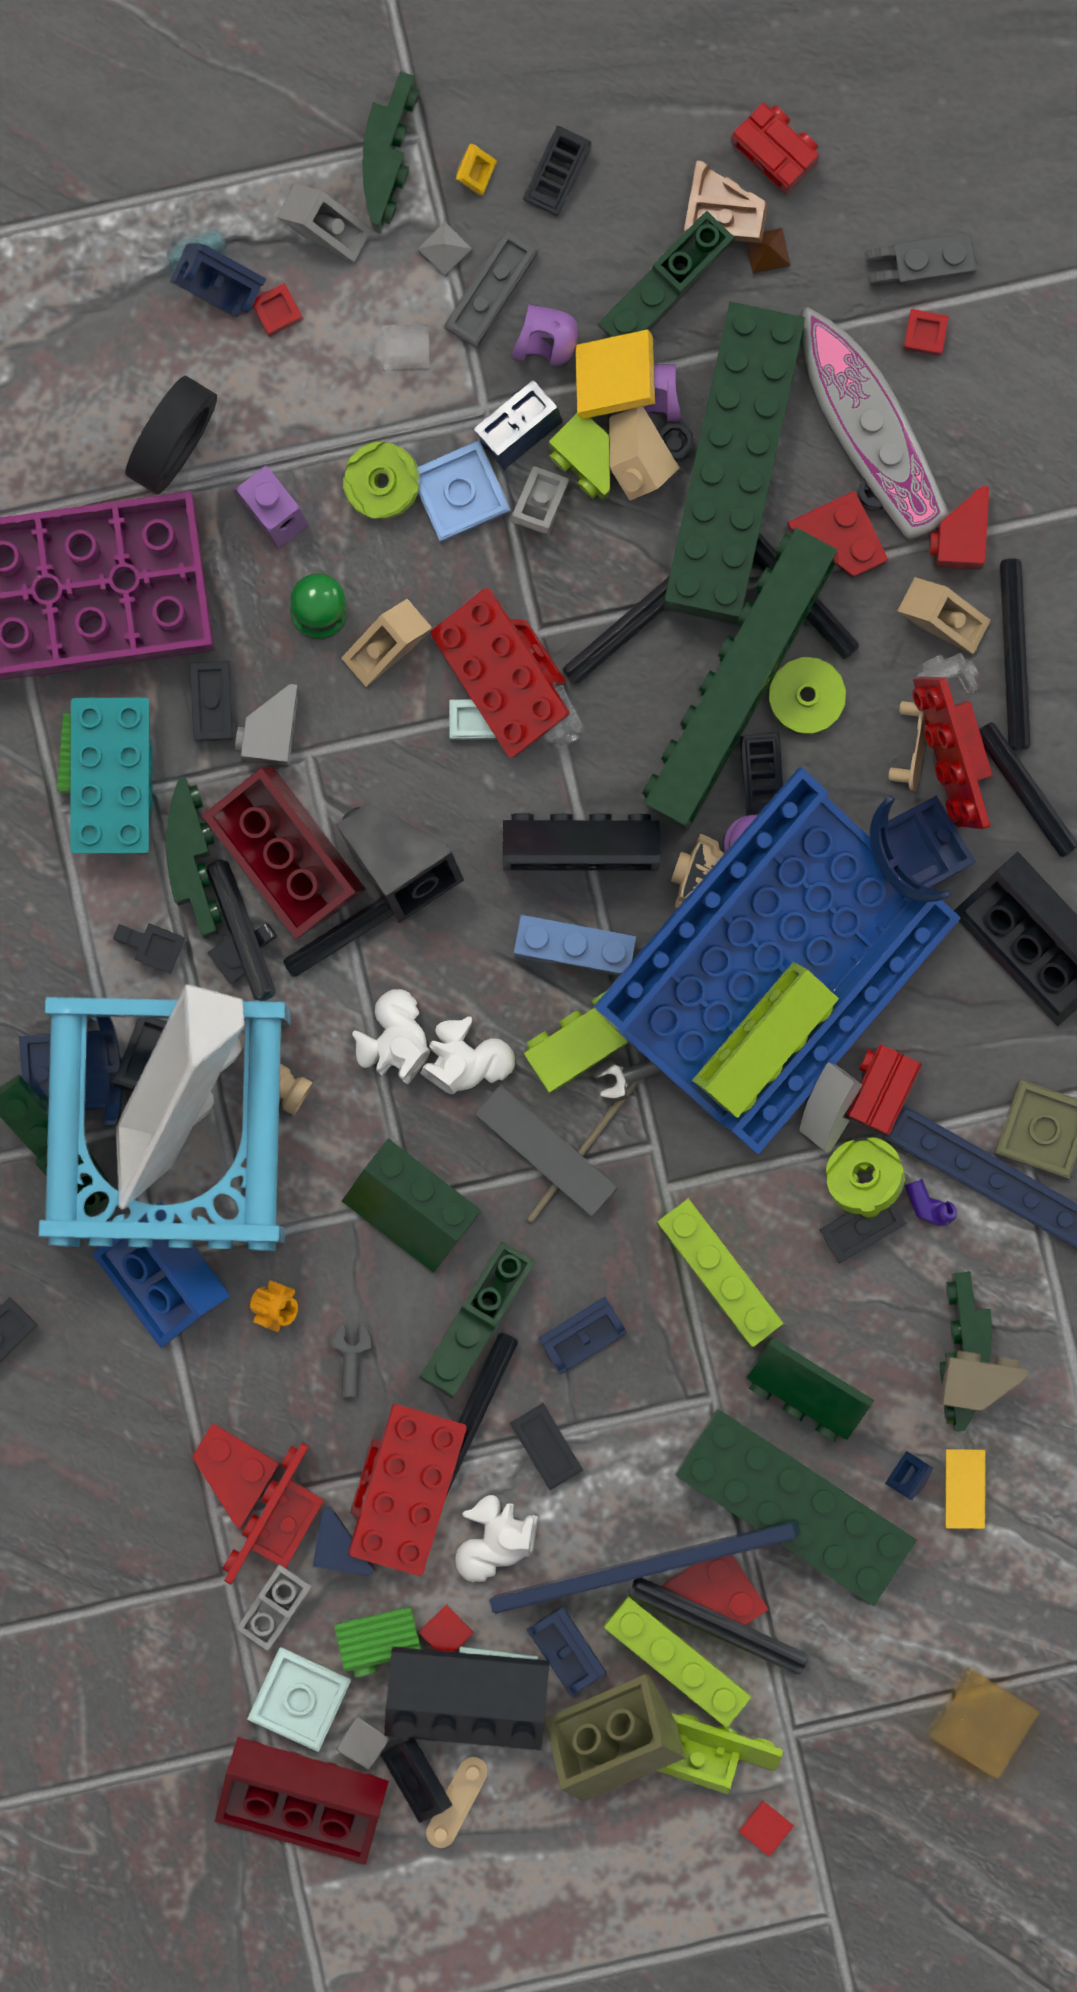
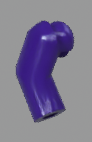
[905,1179,957,1226]

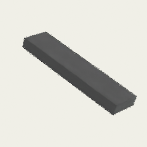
[475,1085,618,1217]

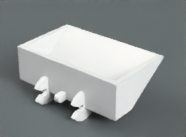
[116,984,244,1209]

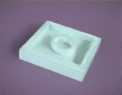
[247,1646,352,1752]

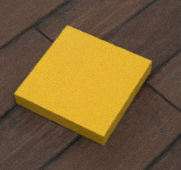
[575,329,655,419]

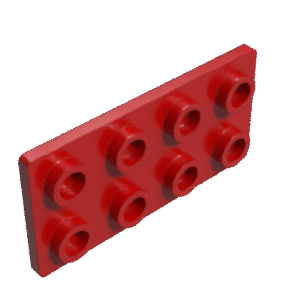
[430,588,570,758]
[912,676,992,829]
[348,1404,467,1576]

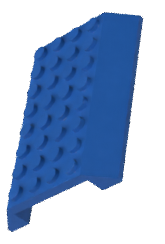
[593,767,961,1155]

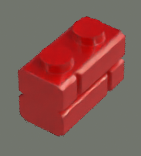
[730,102,819,195]
[845,1044,922,1136]

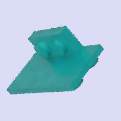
[70,698,153,854]

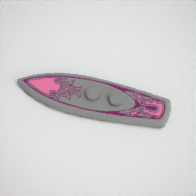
[802,307,949,539]

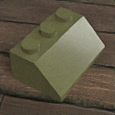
[545,1674,685,1802]

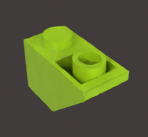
[549,413,610,501]

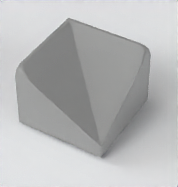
[336,1714,391,1770]

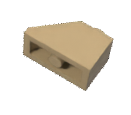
[609,406,679,501]
[897,577,991,654]
[341,599,432,687]

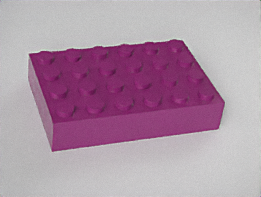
[0,491,216,681]

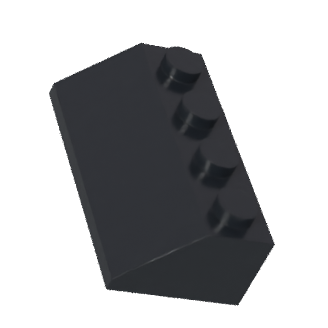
[503,813,660,871]
[954,851,1077,1026]
[384,1646,550,1750]

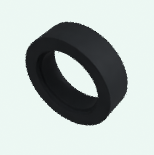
[125,376,217,494]

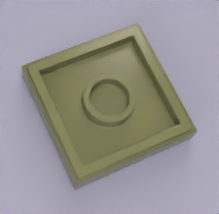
[994,1079,1077,1179]

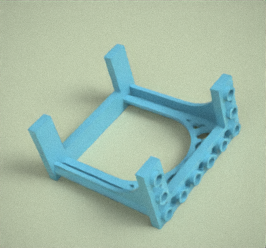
[39,997,291,1251]

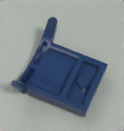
[869,795,976,902]
[19,1017,122,1126]

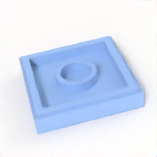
[418,440,511,543]

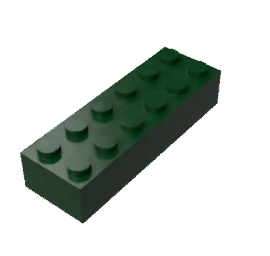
[674,1409,917,1606]

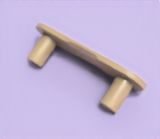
[889,701,926,792]
[426,1757,488,1848]

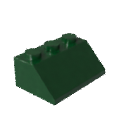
[342,1138,482,1273]
[745,1337,874,1442]

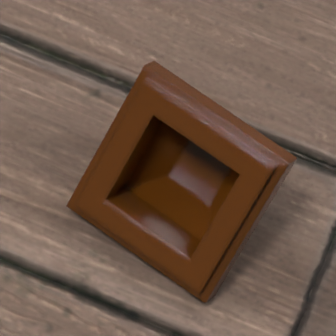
[746,228,790,274]

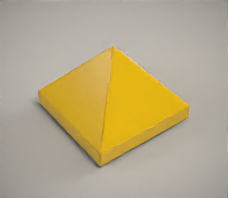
[456,144,497,196]

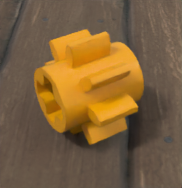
[250,1280,298,1332]

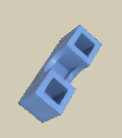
[514,915,636,977]

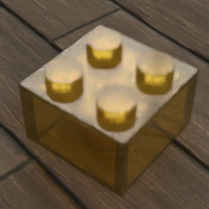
[927,1667,1039,1779]

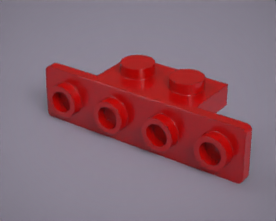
[222,1442,325,1585]

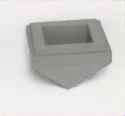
[418,222,472,276]

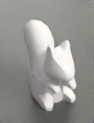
[352,989,430,1084]
[420,1016,515,1094]
[455,1495,538,1583]

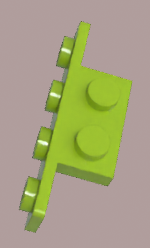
[657,1713,784,1794]

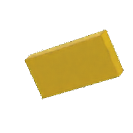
[945,1449,985,1529]

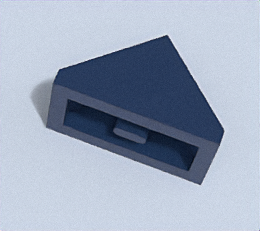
[313,1505,375,1576]

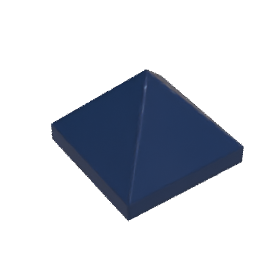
[885,1451,933,1501]

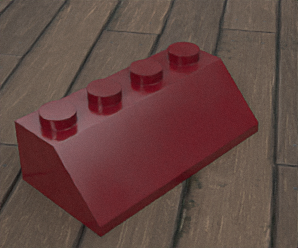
[202,766,366,939]
[214,1737,389,1865]

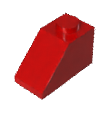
[929,486,989,570]

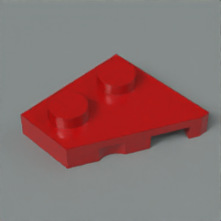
[192,1423,280,1529]

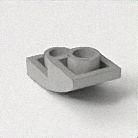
[799,1062,862,1153]
[236,1564,312,1651]

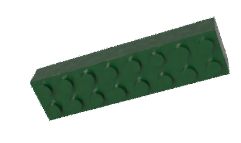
[663,301,805,625]
[642,527,838,831]

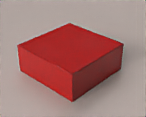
[253,283,303,337]
[903,309,949,356]
[419,1604,474,1652]
[738,1800,794,1857]

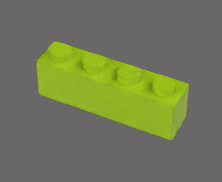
[692,962,839,1118]
[524,991,629,1094]
[656,1198,784,1348]
[603,1594,752,1728]

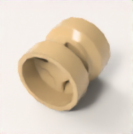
[279,1063,313,1116]

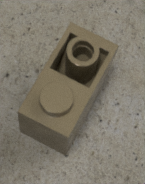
[940,1351,1029,1411]

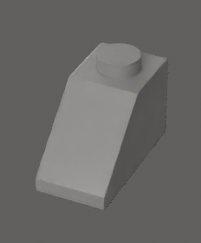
[277,183,372,262]
[235,684,299,766]

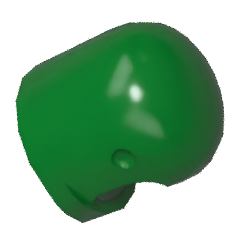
[290,573,347,640]

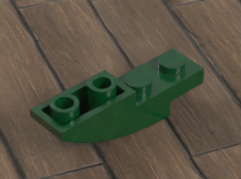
[362,71,420,234]
[598,211,734,337]
[166,777,222,938]
[0,1075,110,1216]
[419,1242,535,1399]
[939,1271,992,1432]

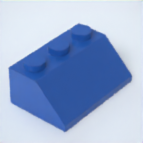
[92,1201,230,1348]

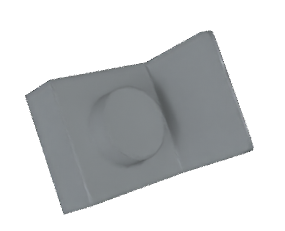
[510,466,569,536]

